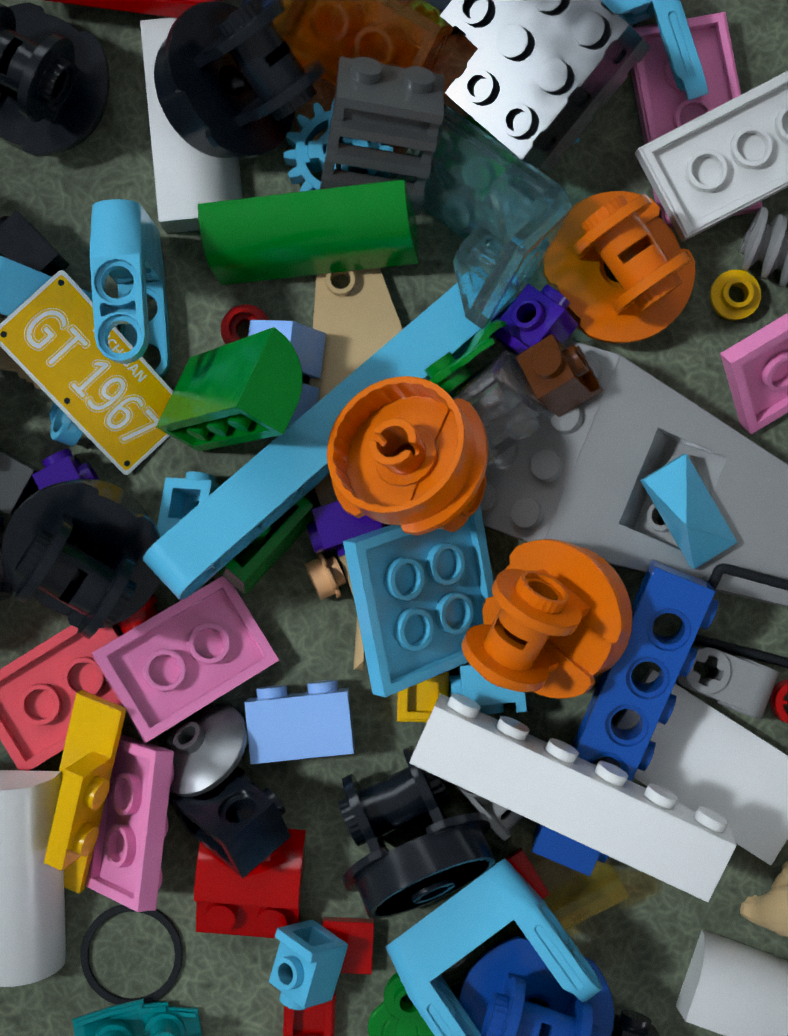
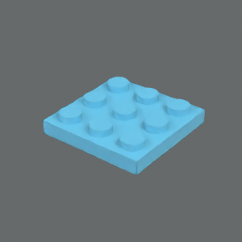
[343,505,494,697]

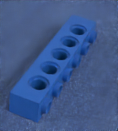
[532,559,719,876]

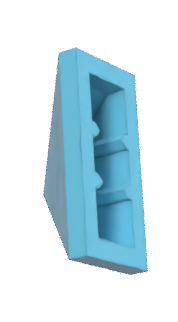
[640,453,738,569]

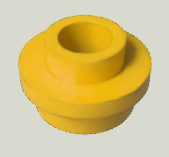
[709,269,761,321]

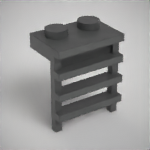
[320,57,444,215]

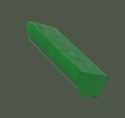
[198,179,419,285]
[156,327,302,452]

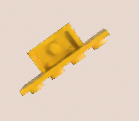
[44,690,127,894]

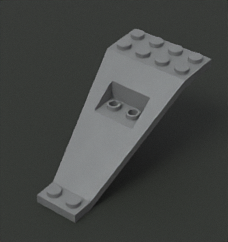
[480,339,788,608]

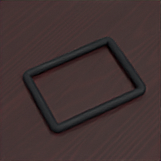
[693,563,788,668]

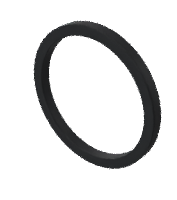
[80,904,183,1005]

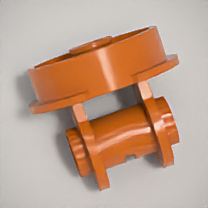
[543,191,696,344]
[327,376,489,536]
[461,539,632,699]

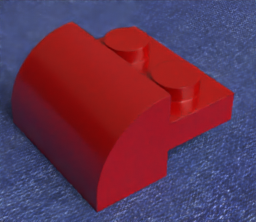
[194,828,306,938]

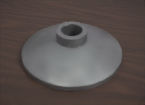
[161,704,248,797]

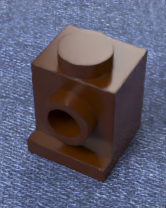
[516,334,604,417]

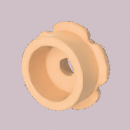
[304,552,347,600]

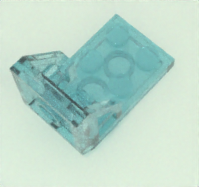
[395,104,572,330]

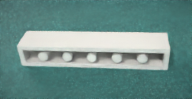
[409,693,737,902]

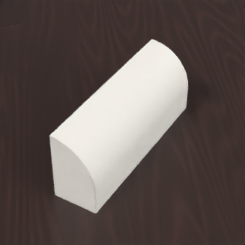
[140,17,243,233]
[0,770,66,987]
[675,929,788,1036]

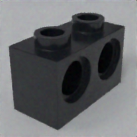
[169,766,291,878]

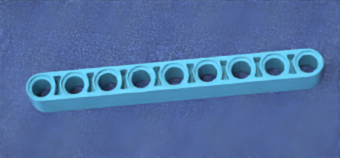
[143,264,517,600]

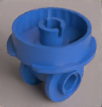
[458,935,614,1036]

